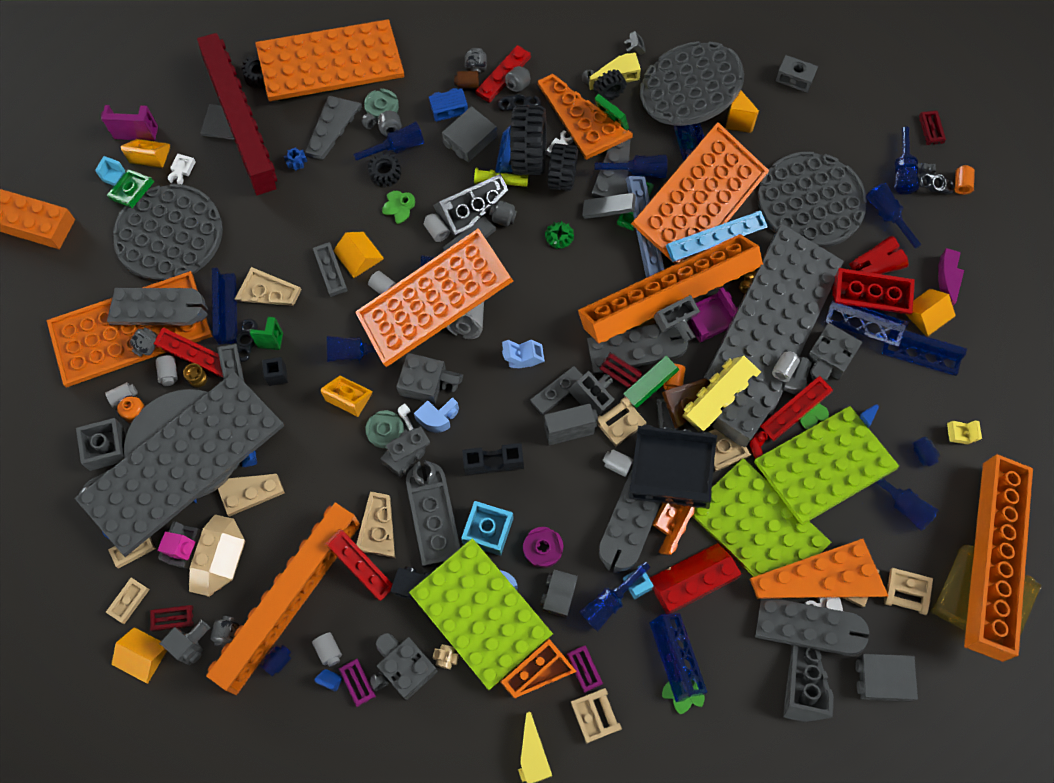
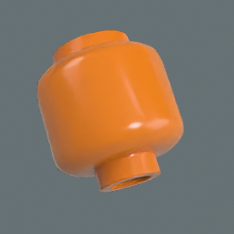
[117,395,145,423]

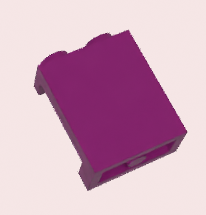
[101,105,158,141]
[687,287,738,343]

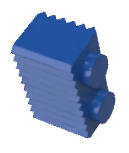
[429,88,468,122]

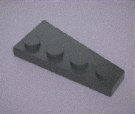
[305,96,362,160]

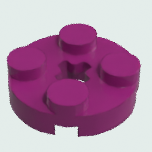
[523,527,563,568]

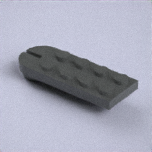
[107,288,208,326]
[587,324,688,375]
[406,460,460,567]
[599,470,661,573]
[755,598,869,656]

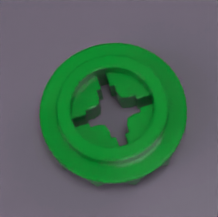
[545,221,574,248]

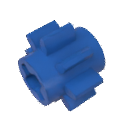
[284,147,307,171]

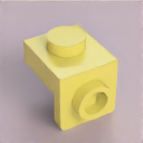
[947,420,982,445]

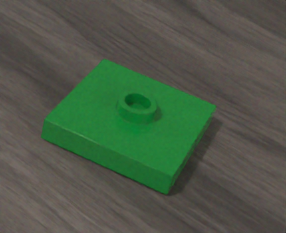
[595,94,629,131]
[107,169,154,208]

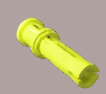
[474,168,528,187]

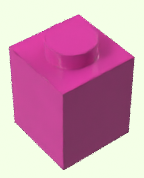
[157,532,196,561]

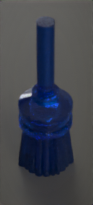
[353,122,425,161]
[894,126,919,194]
[594,155,667,178]
[866,183,922,249]
[327,336,377,362]
[876,478,939,531]
[579,562,651,632]

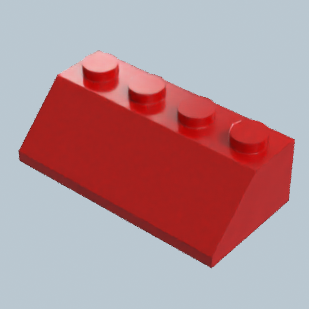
[832,268,915,315]
[649,543,741,616]

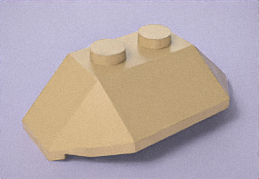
[189,515,245,597]

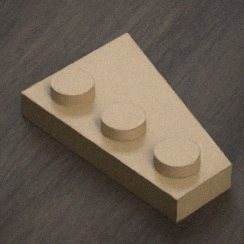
[235,267,302,306]
[218,474,285,517]
[356,491,395,558]

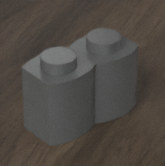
[540,570,578,618]

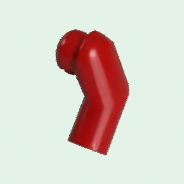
[750,431,768,459]

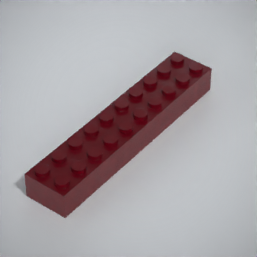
[197,33,278,196]

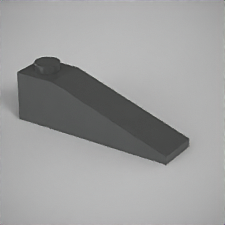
[433,174,508,235]
[784,645,834,722]

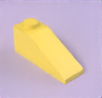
[589,53,641,90]
[518,712,552,783]

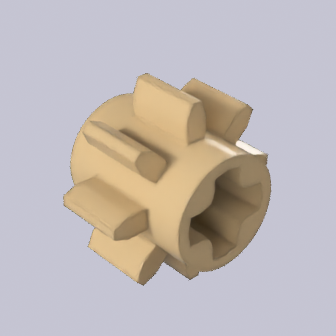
[432,644,459,669]

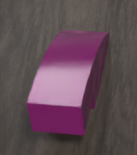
[938,248,964,306]

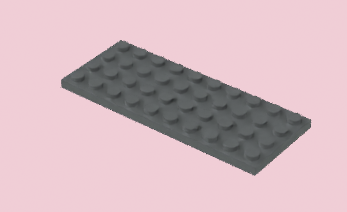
[704,224,844,416]
[75,372,284,557]

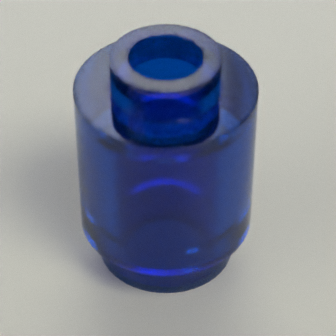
[913,436,941,467]
[261,644,292,676]

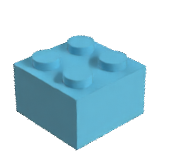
[461,501,513,556]

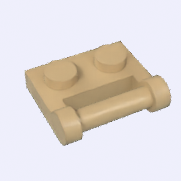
[596,397,647,447]
[884,568,933,615]
[571,688,622,744]

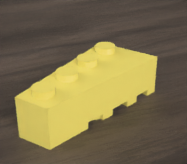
[682,356,761,432]

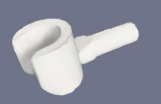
[398,404,414,431]

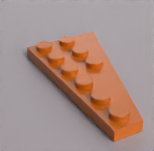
[538,74,633,160]
[750,539,889,599]

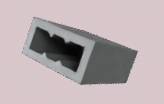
[442,106,497,162]
[544,404,598,446]
[856,654,918,702]

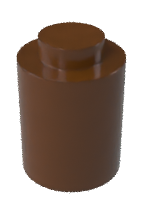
[454,71,479,89]

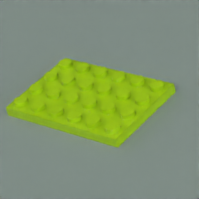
[754,406,899,525]
[692,458,831,577]
[409,538,553,690]

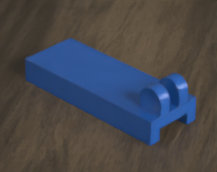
[495,126,513,174]

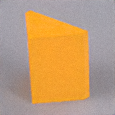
[726,91,759,133]
[121,139,170,168]
[333,232,384,278]
[906,289,956,337]
[321,376,373,417]
[112,627,167,684]

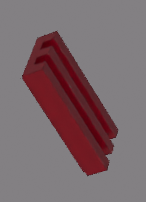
[919,111,946,145]
[599,352,642,388]
[150,605,194,632]

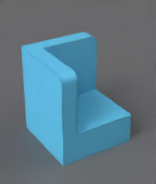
[95,156,126,186]
[623,565,653,600]

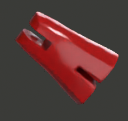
[849,236,909,274]

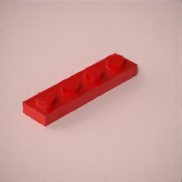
[476,45,531,103]
[153,327,223,378]
[760,376,833,442]
[325,529,393,601]

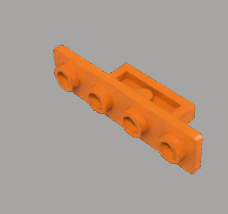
[652,503,695,555]

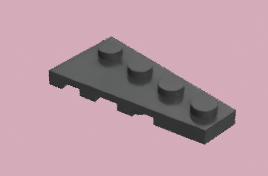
[592,139,630,198]

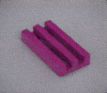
[566,645,603,693]
[339,659,376,707]

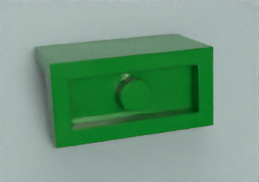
[249,317,283,350]

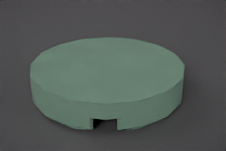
[364,89,399,121]
[365,410,404,449]

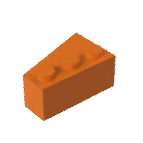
[500,639,577,698]

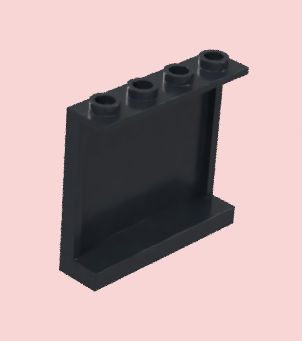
[629,425,717,509]

